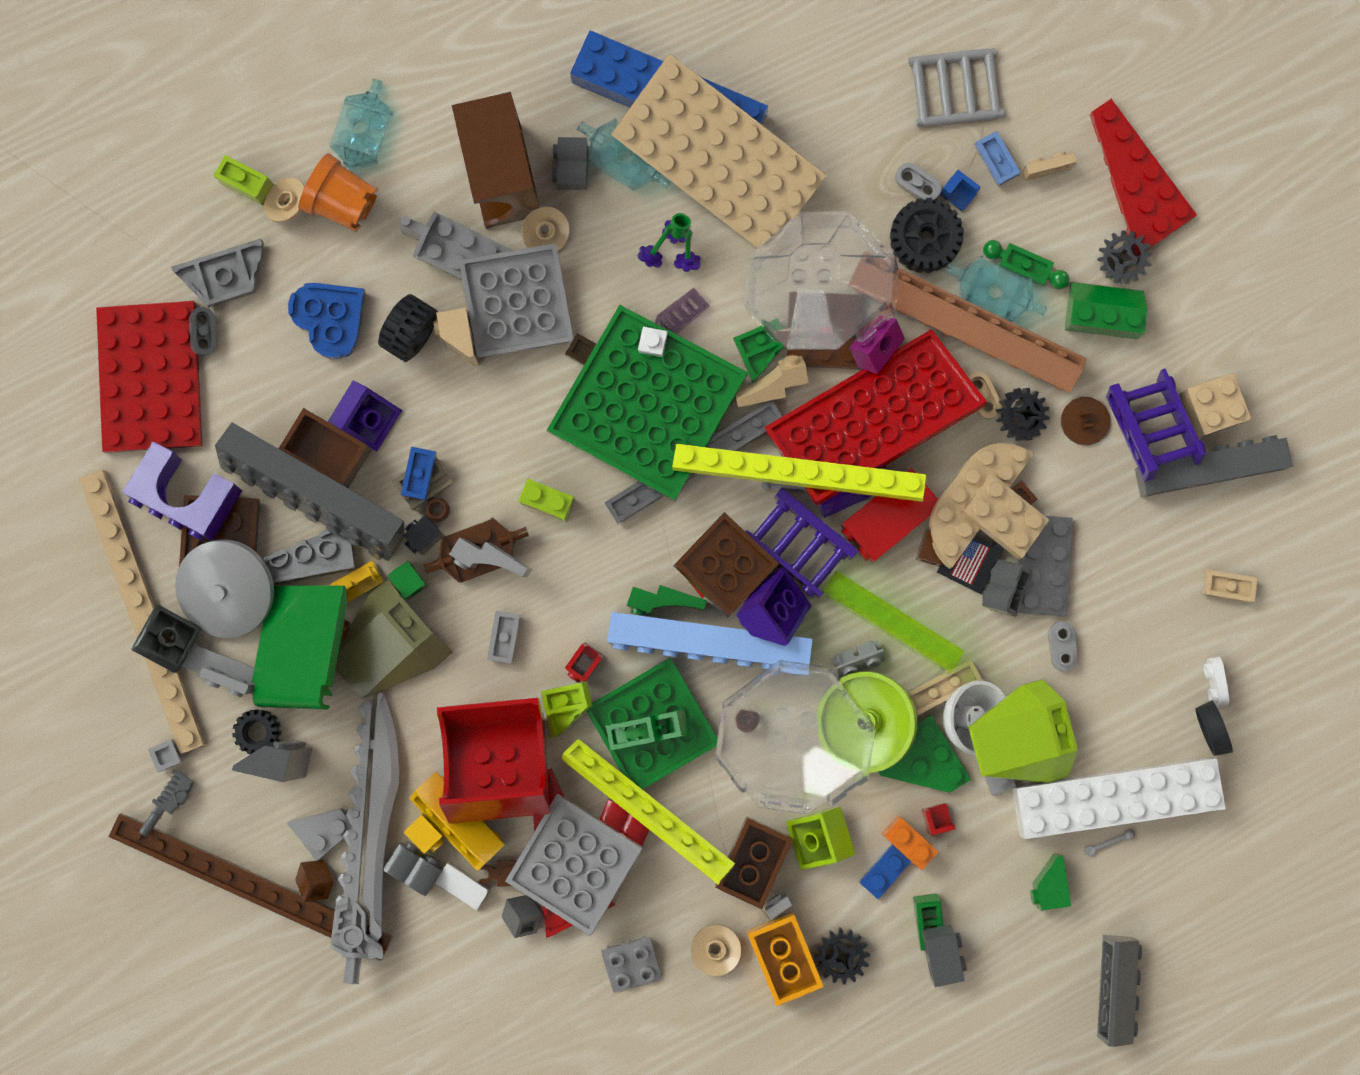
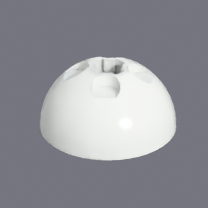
[943,681,1005,756]

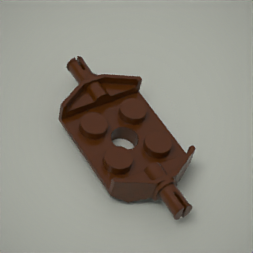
[423,517,529,583]

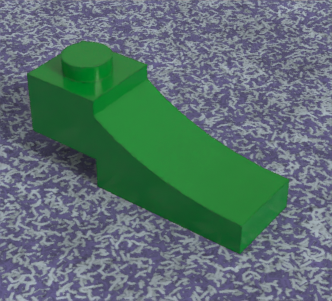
[627,585,707,616]
[606,709,690,750]

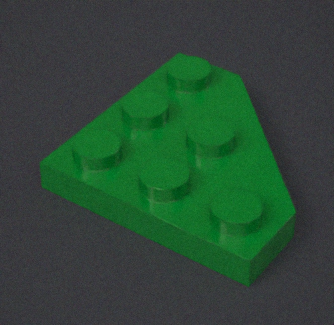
[878,715,971,793]

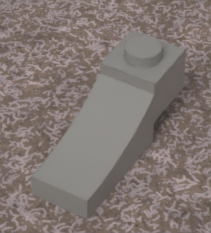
[449,537,532,577]

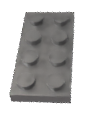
[1018,516,1073,617]

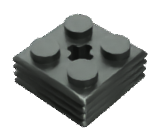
[131,605,201,673]

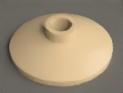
[264,177,305,223]
[521,206,570,251]
[691,924,741,976]

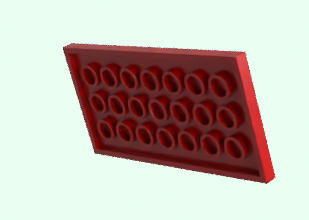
[764,329,987,506]

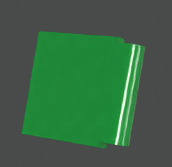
[251,585,347,710]

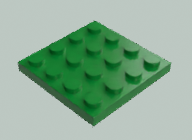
[586,657,720,789]

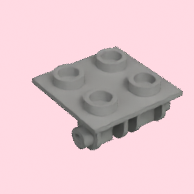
[601,936,662,993]

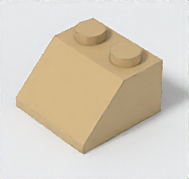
[434,308,480,366]

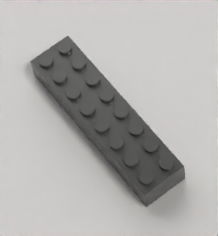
[215,422,404,561]

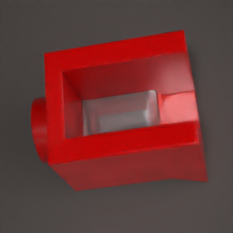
[565,642,605,683]

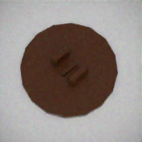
[1061,397,1110,445]

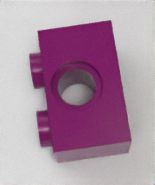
[850,313,905,374]

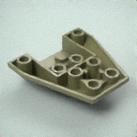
[335,578,453,699]

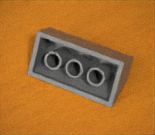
[232,739,312,782]
[1097,935,1142,1047]

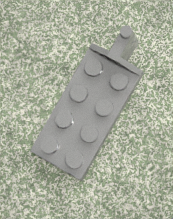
[400,212,514,280]

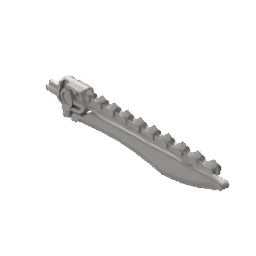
[330,693,400,984]

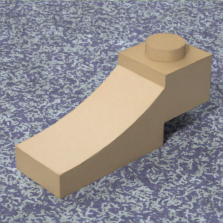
[735,355,809,407]

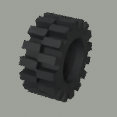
[232,709,282,754]

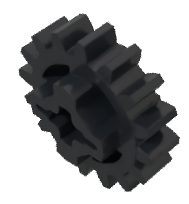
[1097,230,1153,284]
[996,388,1050,441]
[814,927,870,985]

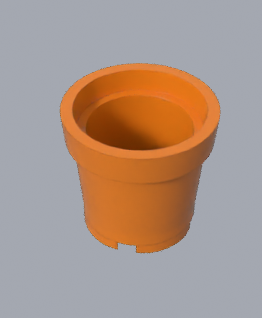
[298,153,378,232]

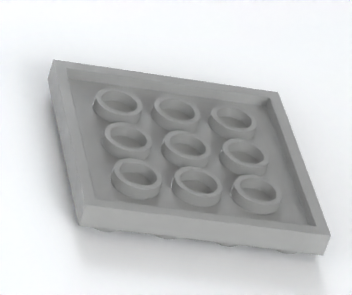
[459,244,574,358]
[505,794,644,936]

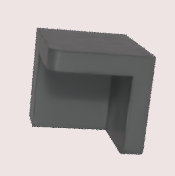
[502,895,542,938]

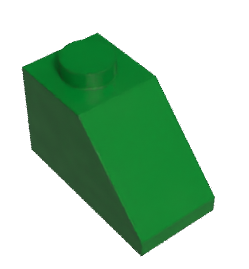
[1030,853,1071,911]

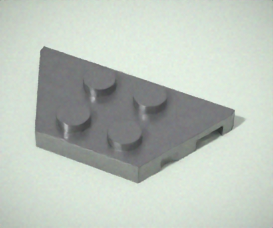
[171,238,264,308]

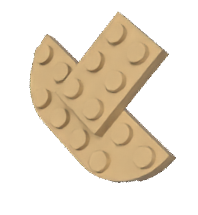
[929,443,1049,569]

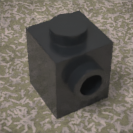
[403,515,445,555]

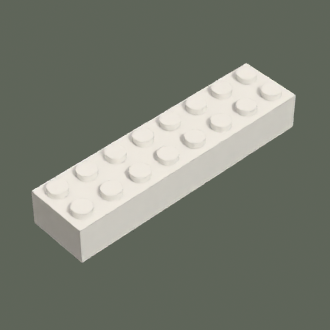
[1012,758,1226,839]

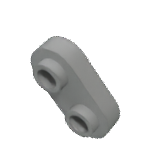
[895,163,941,201]
[1048,622,1078,671]

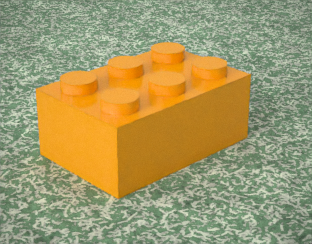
[746,911,824,1007]

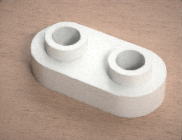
[1203,657,1229,708]

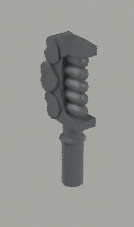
[139,770,193,837]

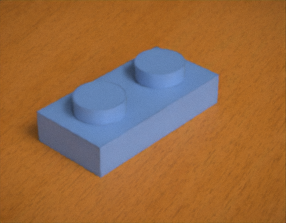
[975,131,1021,186]

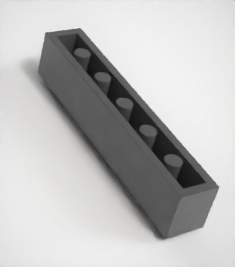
[1135,435,1293,497]

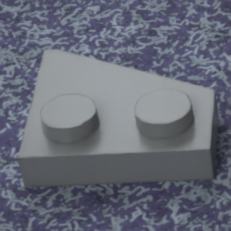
[287,809,352,861]

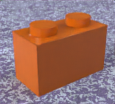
[881,815,938,871]

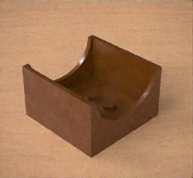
[452,92,540,229]

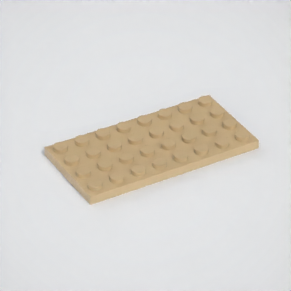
[611,53,827,255]

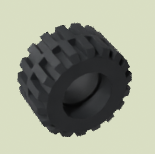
[378,294,438,362]

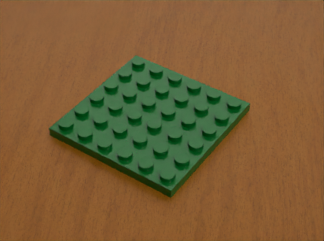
[547,304,748,502]

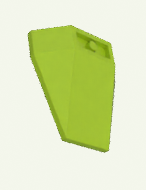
[968,679,1078,783]

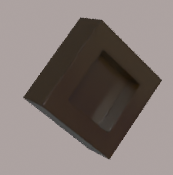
[565,333,596,366]

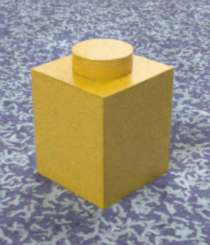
[403,814,444,854]

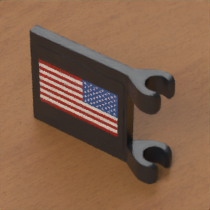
[936,536,1004,594]

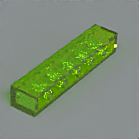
[823,571,965,674]

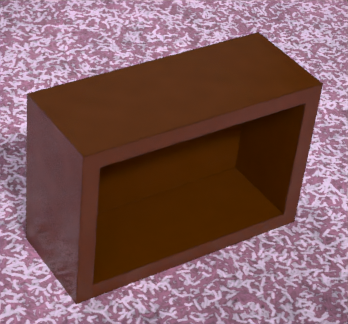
[278,408,372,488]

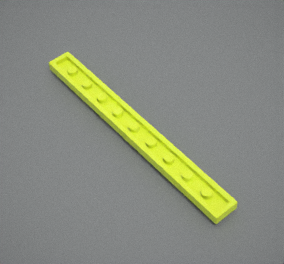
[672,444,926,502]

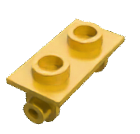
[330,560,384,603]

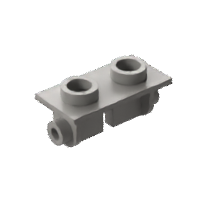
[832,640,885,678]

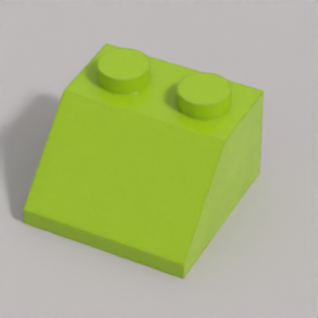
[786,806,856,870]

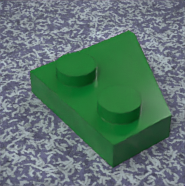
[733,319,788,382]

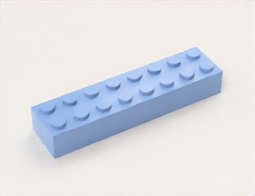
[607,612,812,674]

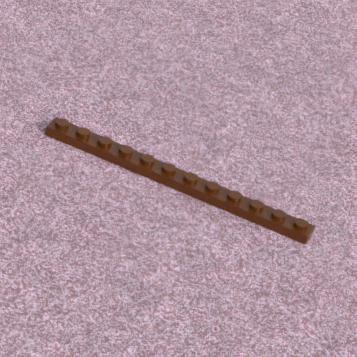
[108,813,393,961]

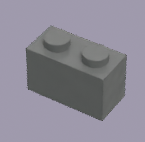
[921,924,967,987]

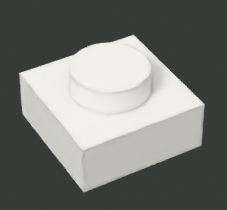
[638,327,668,357]

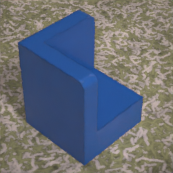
[940,169,981,211]

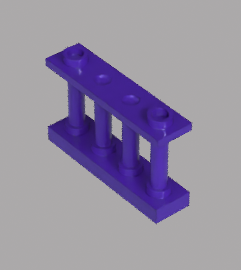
[1106,368,1206,482]
[745,488,858,598]

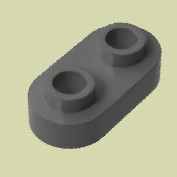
[189,307,217,357]

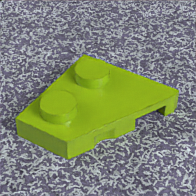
[541,681,593,738]

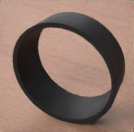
[1195,700,1233,756]

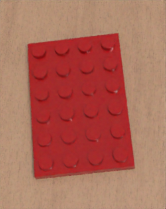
[96,301,202,453]

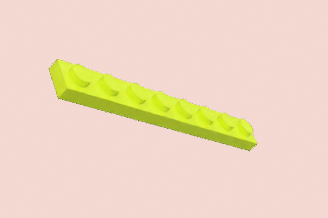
[561,739,735,885]

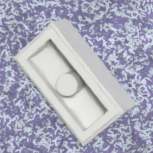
[435,861,490,911]

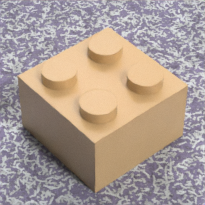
[1179,373,1251,439]

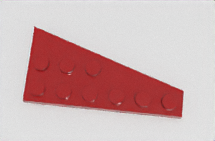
[1090,98,1197,256]

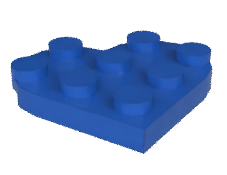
[288,283,365,359]

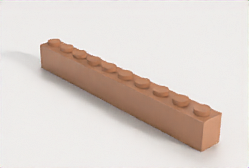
[848,252,1087,393]

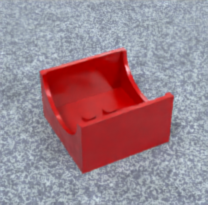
[437,698,550,824]

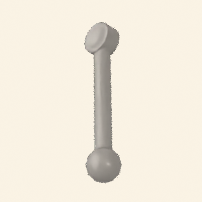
[762,482,809,495]
[1084,830,1134,856]

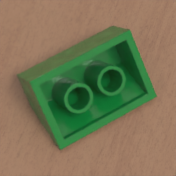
[1065,282,1147,339]

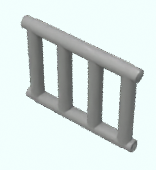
[908,48,1005,127]

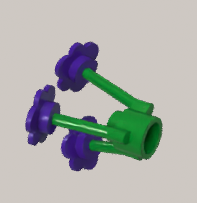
[637,213,701,272]

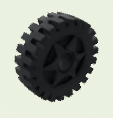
[890,198,964,273]

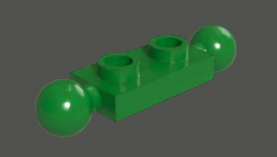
[983,240,1070,290]

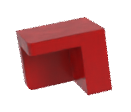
[921,803,956,836]

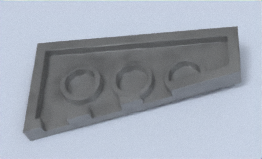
[262,530,356,585]

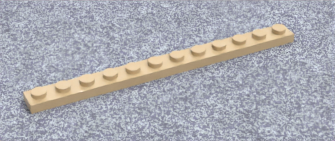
[79,470,206,754]

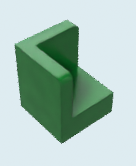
[388,560,428,600]

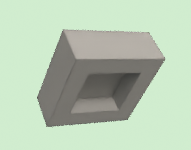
[148,739,183,773]
[765,894,792,919]

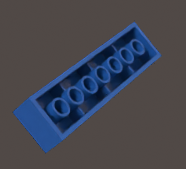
[570,30,768,125]

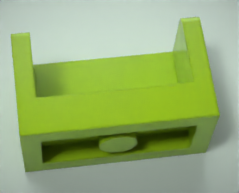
[213,155,274,206]

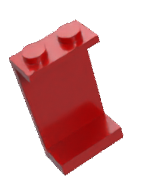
[841,467,938,563]

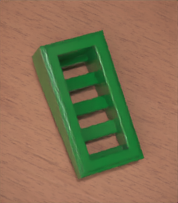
[913,894,943,951]

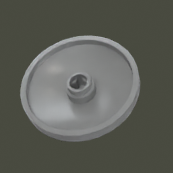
[176,539,274,638]

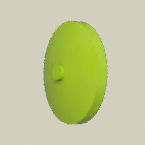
[817,672,917,773]

